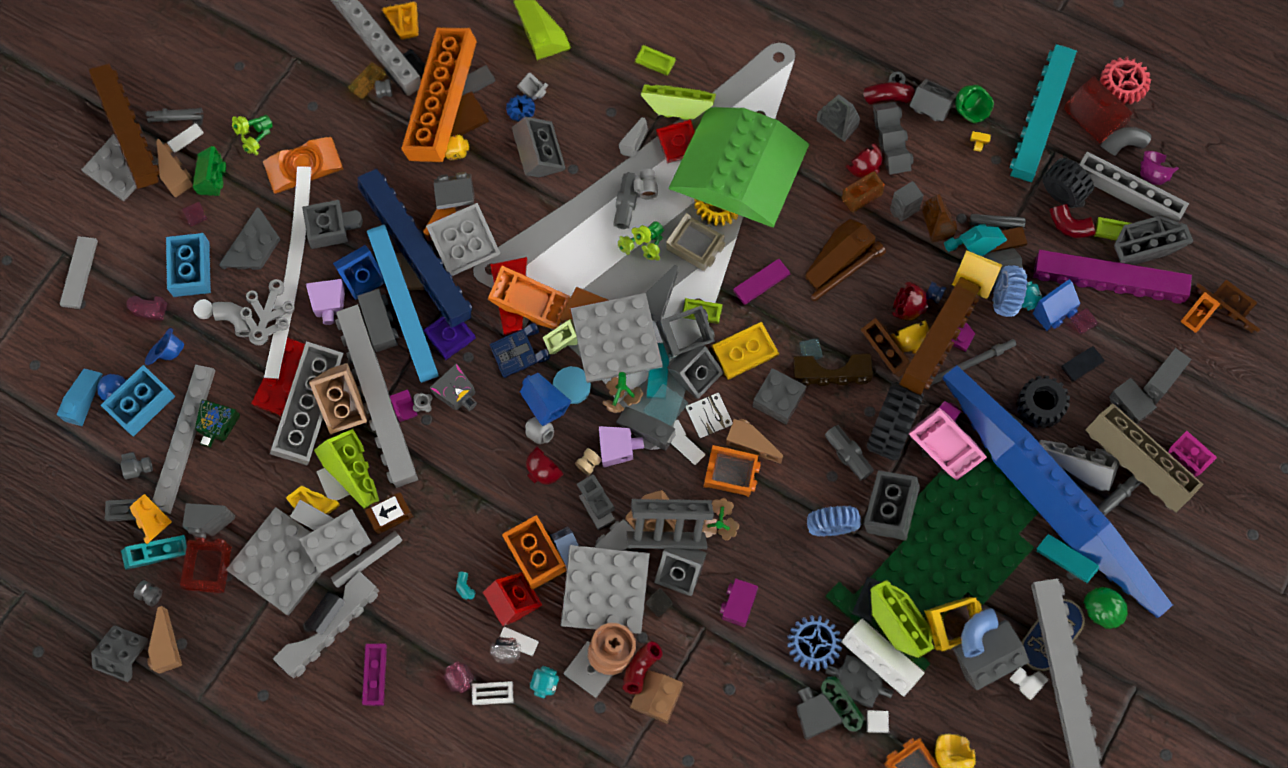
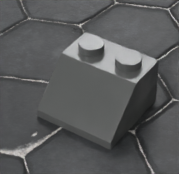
[910,79,958,121]
[434,172,475,210]
[182,503,235,539]

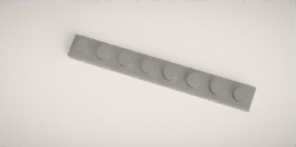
[152,365,215,514]

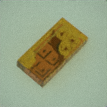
[348,62,386,99]

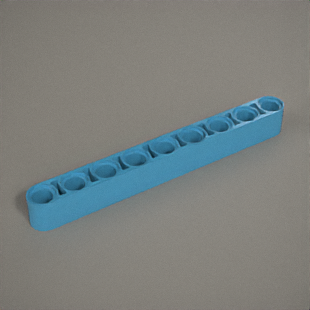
[367,224,439,383]

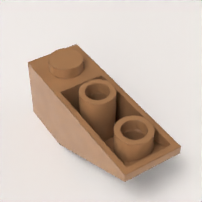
[157,139,193,198]

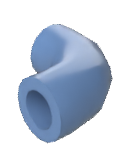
[961,608,998,657]

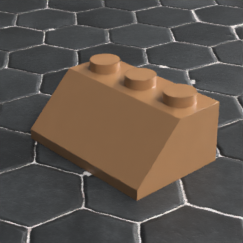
[309,363,367,434]

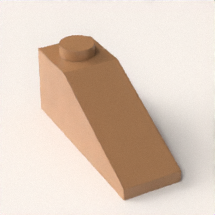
[726,419,783,464]
[147,606,182,674]

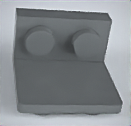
[91,626,148,682]

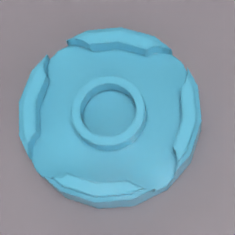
[553,366,591,404]

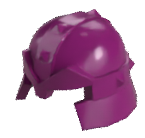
[1141,151,1179,185]

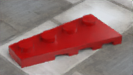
[490,257,528,335]

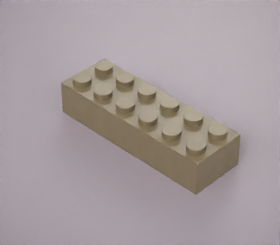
[1085,404,1203,512]

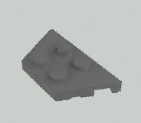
[219,207,281,270]

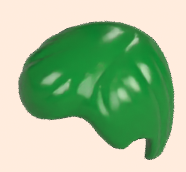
[955,85,994,123]
[1084,587,1128,629]

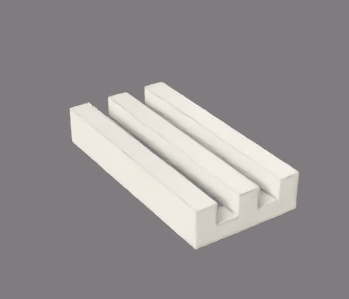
[472,681,514,705]

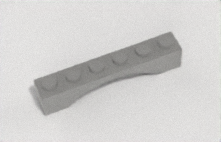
[273,571,379,678]

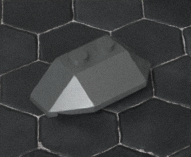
[1114,216,1193,265]

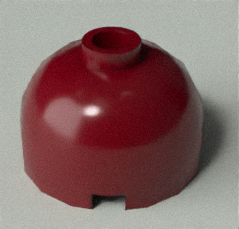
[845,143,883,178]
[892,282,928,321]
[526,447,564,485]

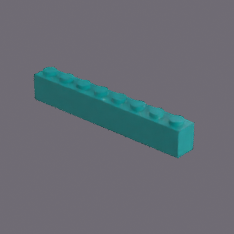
[1009,44,1077,183]

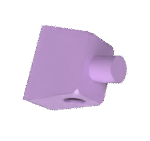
[306,279,346,325]
[599,427,644,467]

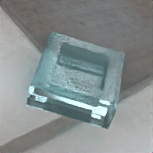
[799,338,823,359]

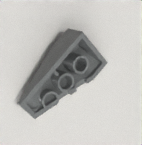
[816,94,860,142]

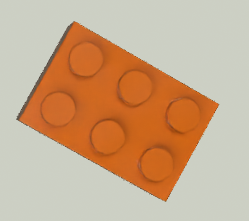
[502,515,567,590]

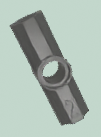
[613,172,639,230]
[825,425,874,481]

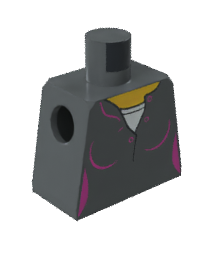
[430,363,477,411]

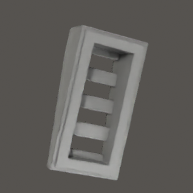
[619,118,648,158]

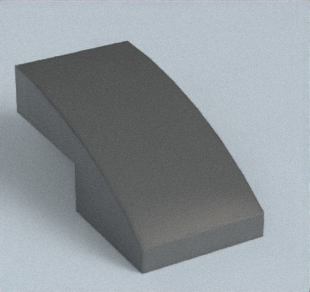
[577,474,615,520]

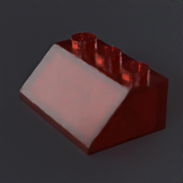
[1063,76,1133,144]

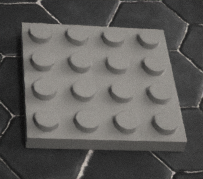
[571,293,662,383]
[226,507,322,616]
[561,545,649,634]

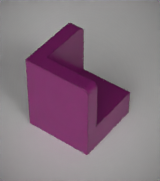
[390,390,417,422]

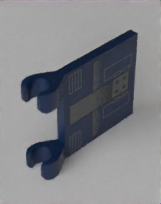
[490,323,551,378]

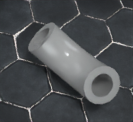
[212,302,251,337]

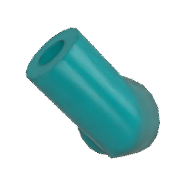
[456,572,475,600]

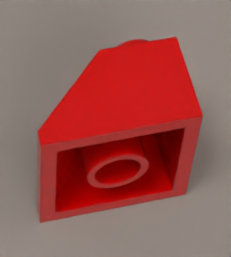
[483,572,542,626]

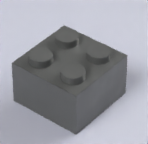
[753,368,806,425]

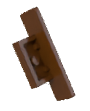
[1195,280,1261,333]

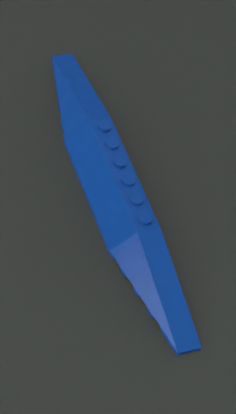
[942,366,1173,618]

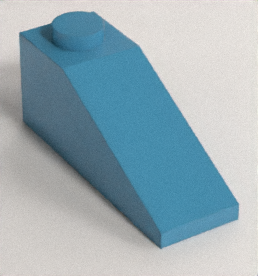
[57,369,103,426]

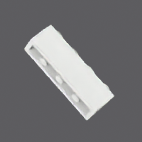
[842,619,924,696]

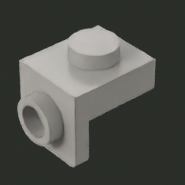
[517,72,548,101]

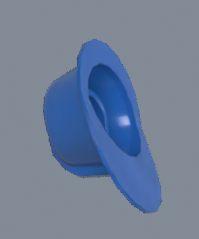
[145,328,184,366]

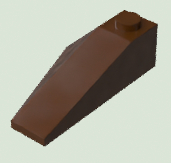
[921,194,957,243]
[805,219,876,290]

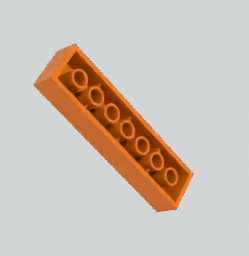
[401,28,477,162]

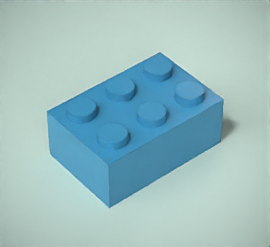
[166,233,211,297]
[101,365,175,437]

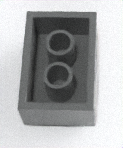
[864,470,920,540]

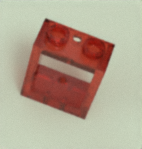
[180,538,232,593]

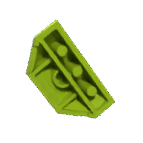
[641,84,716,120]
[871,580,934,658]

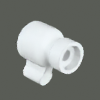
[1010,667,1049,700]

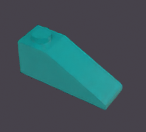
[121,535,189,570]

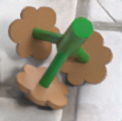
[602,372,643,413]
[702,498,739,540]

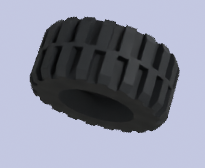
[866,381,924,460]

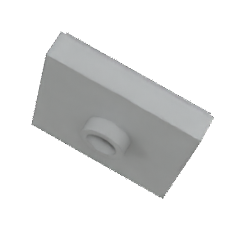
[563,641,613,698]

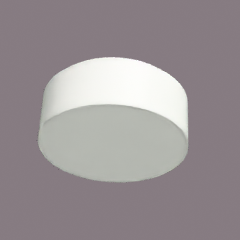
[194,299,213,319]

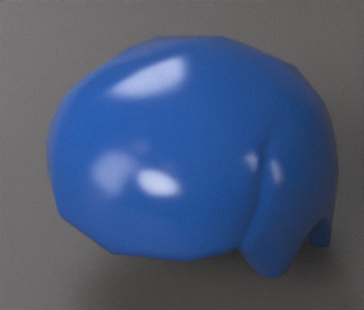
[97,374,127,401]

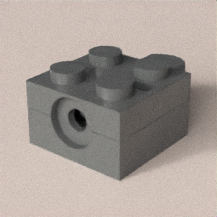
[302,200,363,249]

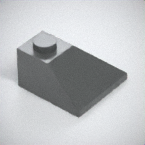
[667,345,724,399]
[654,548,707,597]

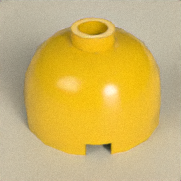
[890,320,929,354]

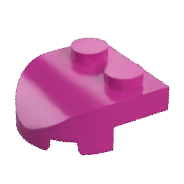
[1168,431,1217,477]

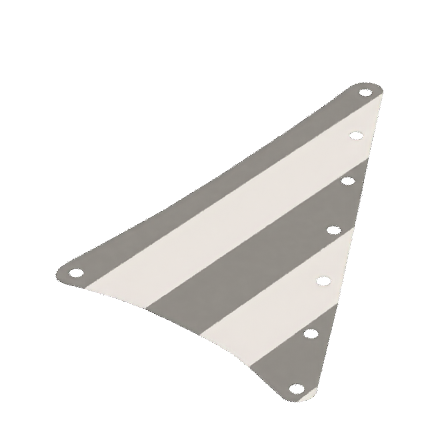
[473,43,795,450]

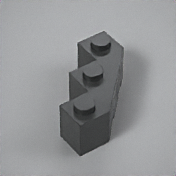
[873,102,914,174]

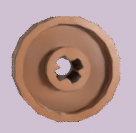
[588,623,636,675]

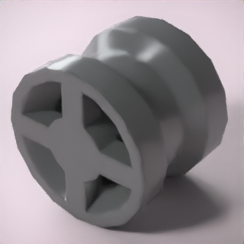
[375,79,393,99]

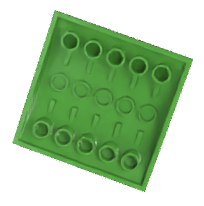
[669,107,809,228]

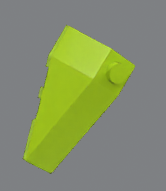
[514,0,571,60]
[314,429,379,509]

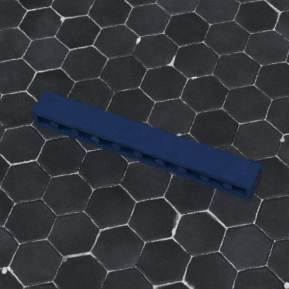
[357,169,472,328]

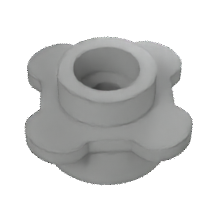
[413,393,433,412]

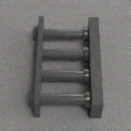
[626,499,714,549]

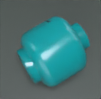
[1022,282,1042,311]
[530,666,559,698]

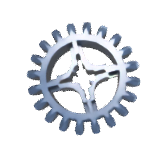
[992,265,1028,317]
[807,506,861,537]
[787,615,842,671]

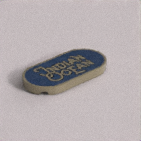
[1021,599,1085,671]

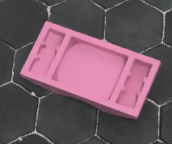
[909,408,987,481]

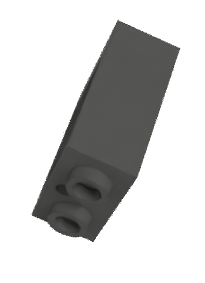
[655,306,715,358]
[1142,348,1192,405]

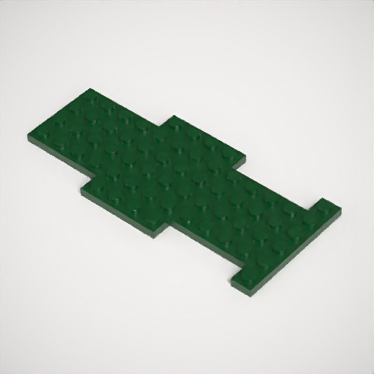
[825,449,1039,672]

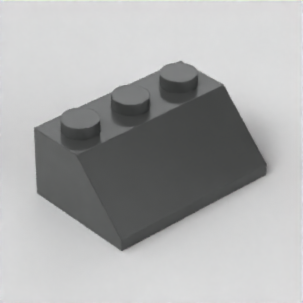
[512,117,566,177]
[953,619,1029,691]

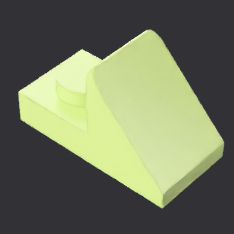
[543,319,578,354]

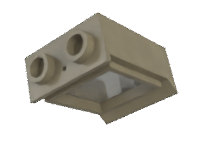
[666,212,726,272]

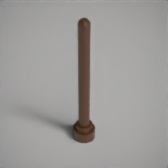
[810,241,886,301]

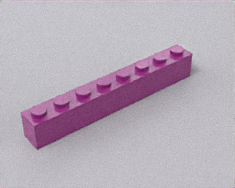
[1033,250,1192,303]

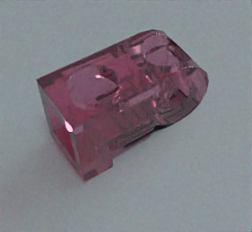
[127,296,168,321]

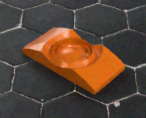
[263,137,343,194]
[488,266,571,329]

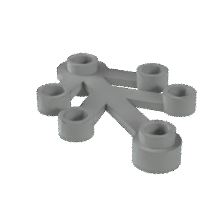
[240,279,295,346]

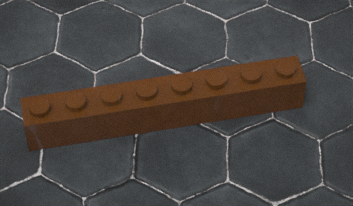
[88,63,160,189]
[899,277,981,395]

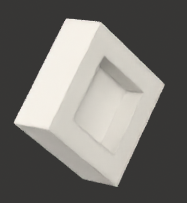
[867,711,889,733]

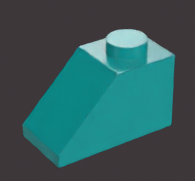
[959,226,1007,256]

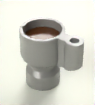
[634,169,658,200]

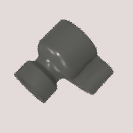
[121,452,153,480]

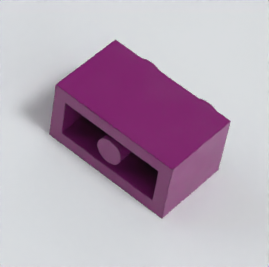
[720,578,758,627]

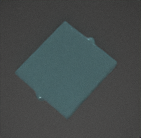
[643,384,689,426]

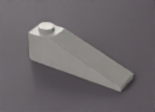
[1039,440,1120,491]

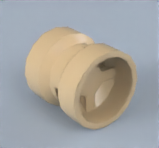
[575,448,602,475]

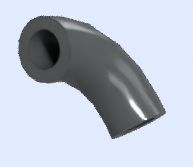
[1100,127,1151,156]

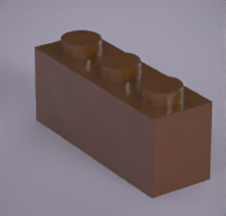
[860,318,911,377]

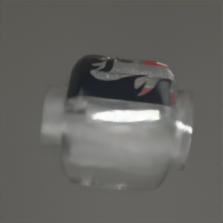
[490,637,521,664]

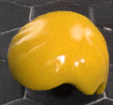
[935,734,975,768]

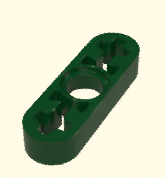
[821,676,864,732]

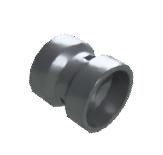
[134,580,162,607]

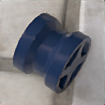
[926,282,946,305]

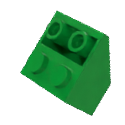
[193,146,226,196]

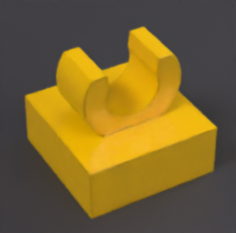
[970,131,991,152]

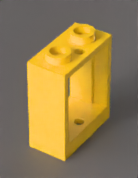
[925,597,982,651]

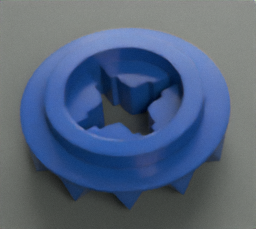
[506,94,535,122]

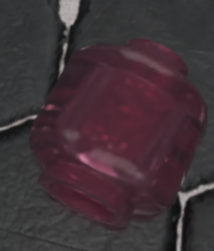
[444,661,474,693]

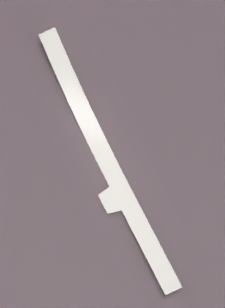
[264,166,311,379]

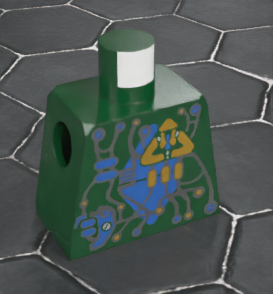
[195,399,240,448]

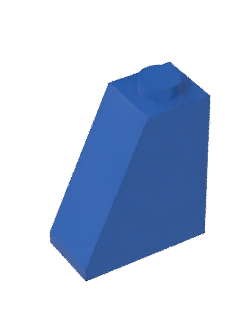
[520,373,572,426]

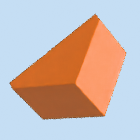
[1180,292,1221,333]

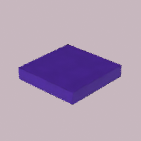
[423,316,476,360]

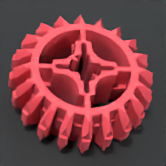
[1100,57,1151,105]

